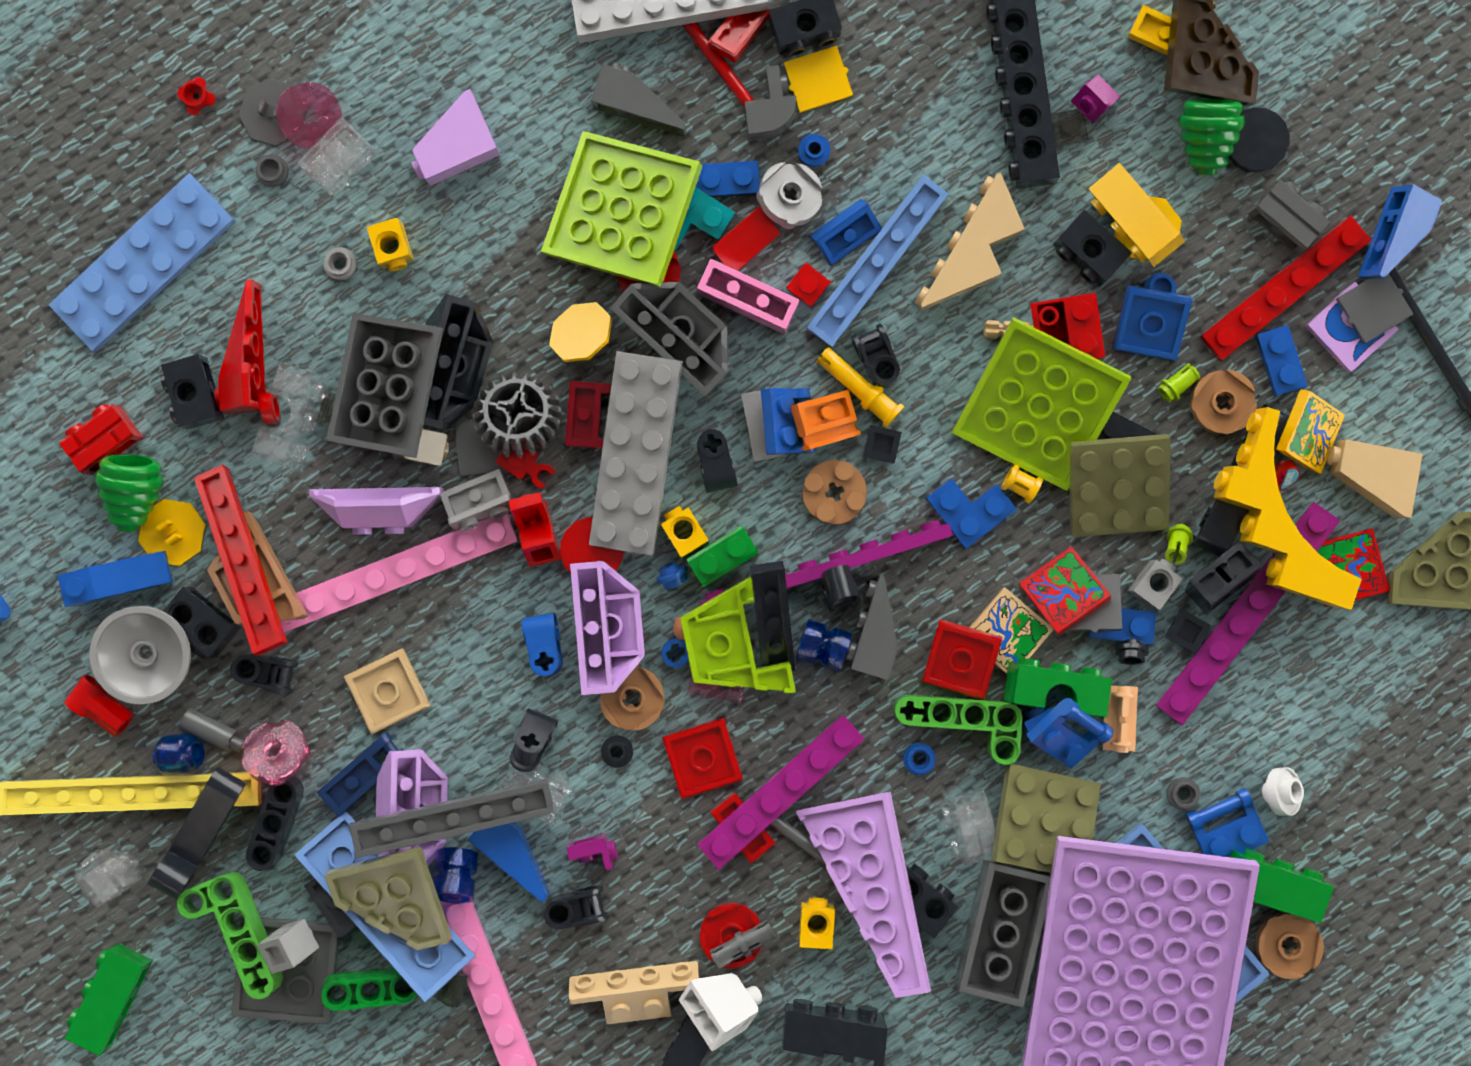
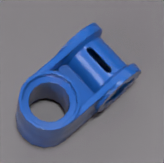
[522,613,563,676]

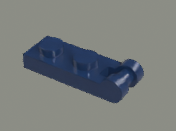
[317,732,403,816]

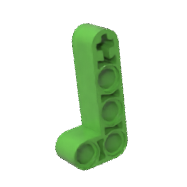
[892,694,1022,765]
[177,872,283,1000]

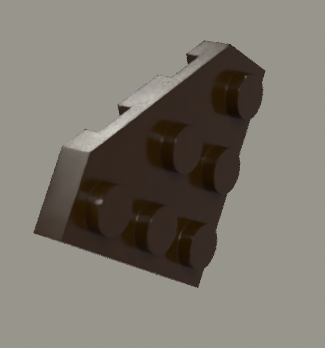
[1164,0,1259,106]

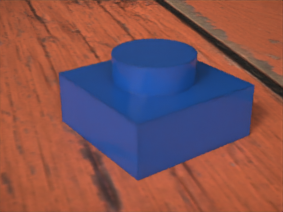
[1022,706,1053,733]

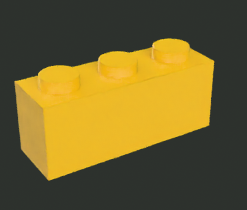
[1089,163,1185,267]

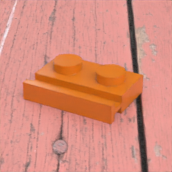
[790,390,861,451]

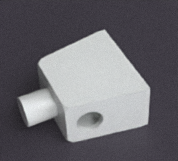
[679,973,762,1051]

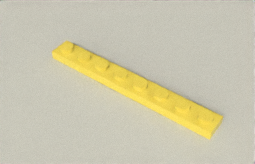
[0,772,262,815]

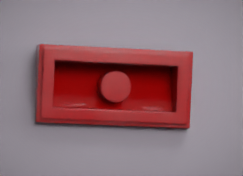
[711,206,781,271]

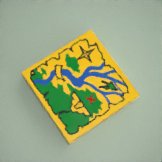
[1276,389,1345,474]

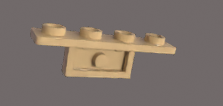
[569,961,699,1024]

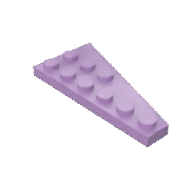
[795,792,931,998]

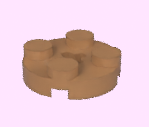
[1189,370,1257,435]
[802,460,867,525]
[600,666,665,730]
[1255,912,1324,979]

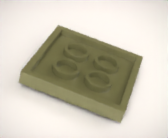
[1070,434,1171,537]
[991,764,1101,874]

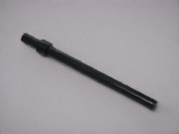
[1389,268,1471,418]

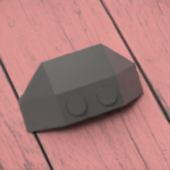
[610,282,728,397]

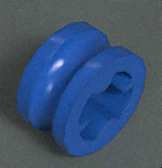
[661,638,689,668]

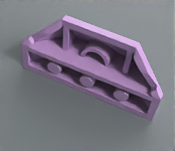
[309,487,444,535]
[570,561,645,695]
[376,749,448,866]

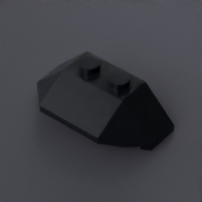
[424,294,493,429]

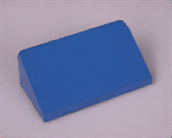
[809,199,882,266]

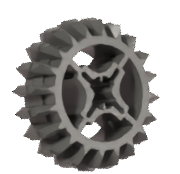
[473,372,561,459]

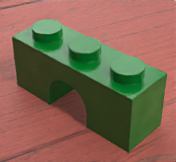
[1003,658,1112,717]

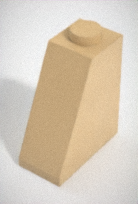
[1327,439,1423,519]

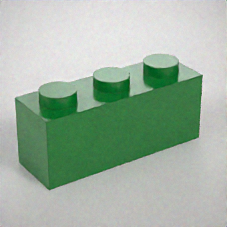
[1230,848,1334,923]
[64,943,153,1056]

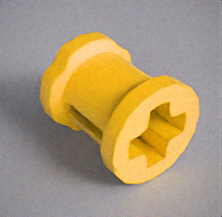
[1001,464,1043,504]

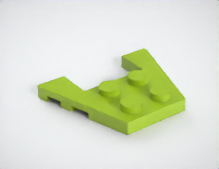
[680,577,796,693]

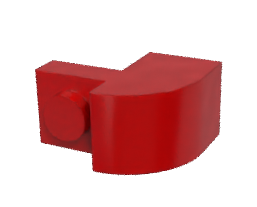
[508,492,561,568]

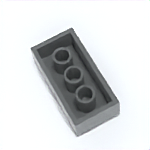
[954,856,1051,1007]

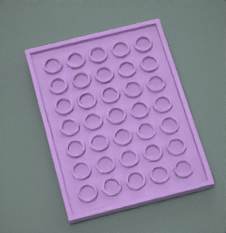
[1021,836,1260,1066]

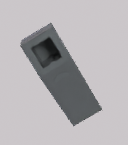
[845,575,898,680]

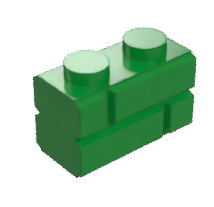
[686,525,759,587]

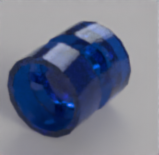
[796,619,852,672]
[433,847,479,904]

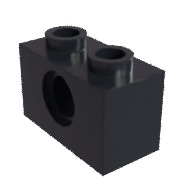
[768,0,842,57]
[1053,209,1133,286]
[160,354,225,430]

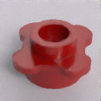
[177,77,216,116]

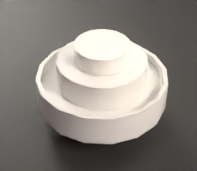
[1262,767,1304,816]

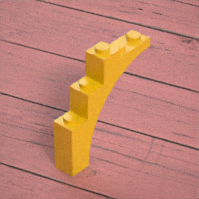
[1214,407,1362,610]

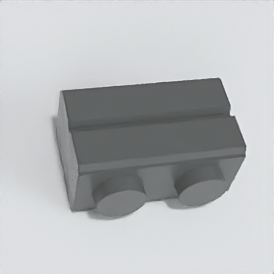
[1248,179,1330,255]

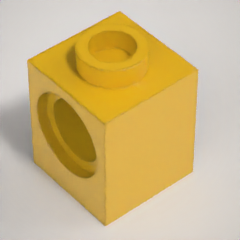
[366,218,414,272]
[661,506,709,558]
[799,897,835,949]

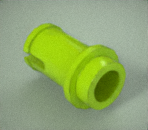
[1157,363,1201,403]
[1165,524,1193,565]

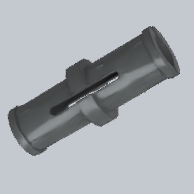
[710,919,777,969]

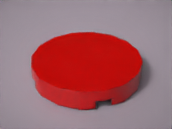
[560,517,624,573]
[699,902,762,969]

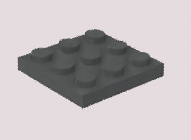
[231,917,340,1025]

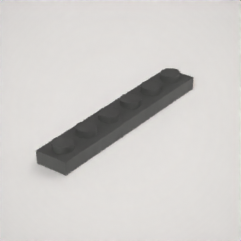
[349,779,555,858]

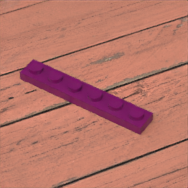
[697,715,864,870]

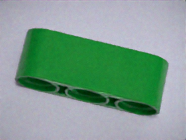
[321,967,417,1011]

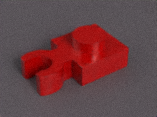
[495,450,555,489]

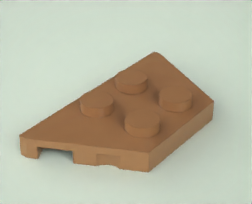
[207,511,308,626]

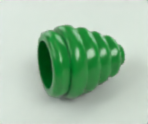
[1178,99,1245,175]
[95,454,164,532]

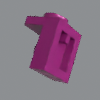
[1071,75,1120,123]
[566,833,618,871]

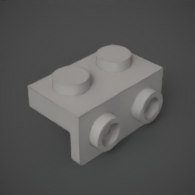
[440,469,512,532]

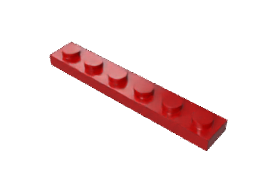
[1199,215,1371,361]
[194,464,288,656]

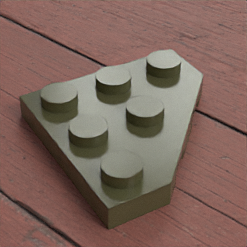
[1387,512,1471,610]
[324,846,452,950]

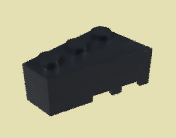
[782,999,888,1066]

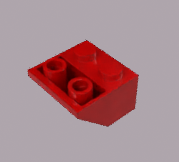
[1030,292,1105,361]

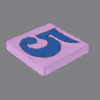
[1305,282,1399,373]

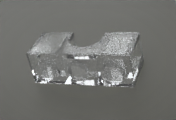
[251,363,326,469]

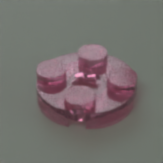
[276,82,343,149]
[241,720,311,786]

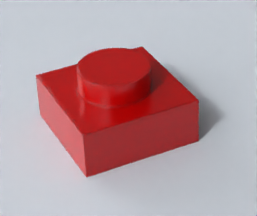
[786,262,831,308]

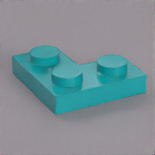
[674,187,736,251]

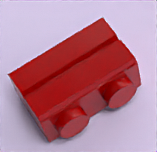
[59,404,143,475]

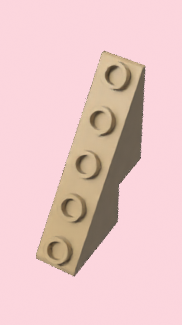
[914,173,1025,312]

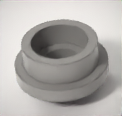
[324,247,357,280]

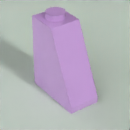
[411,89,500,186]

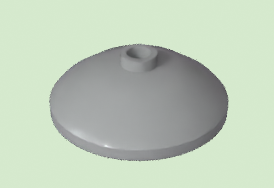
[89,606,191,704]

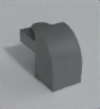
[744,65,796,141]

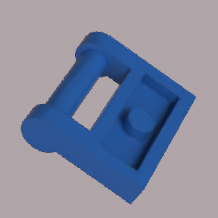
[761,388,816,455]
[1027,698,1113,769]
[1185,788,1270,857]

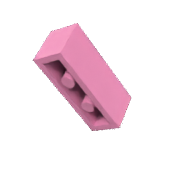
[697,259,799,335]

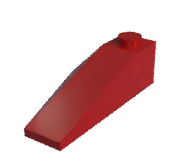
[214,280,266,414]

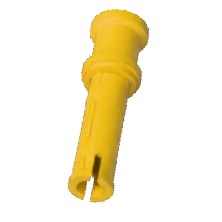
[816,347,905,428]

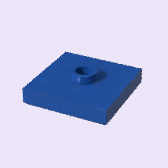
[1112,285,1193,361]

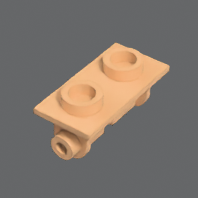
[1102,685,1138,753]

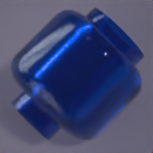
[152,733,205,776]

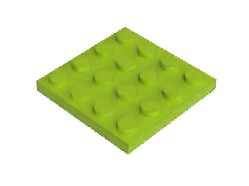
[541,131,703,287]
[952,317,1131,491]

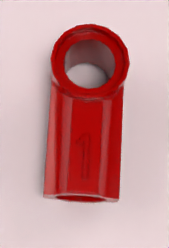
[64,674,135,737]

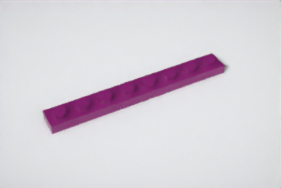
[1155,501,1340,726]
[700,520,953,605]

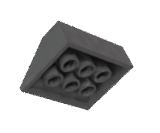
[326,313,443,458]

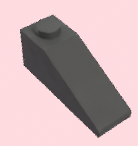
[591,63,686,137]

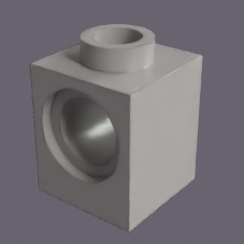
[1127,558,1183,610]
[257,919,319,974]

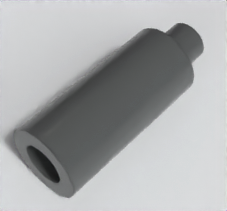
[179,708,246,752]

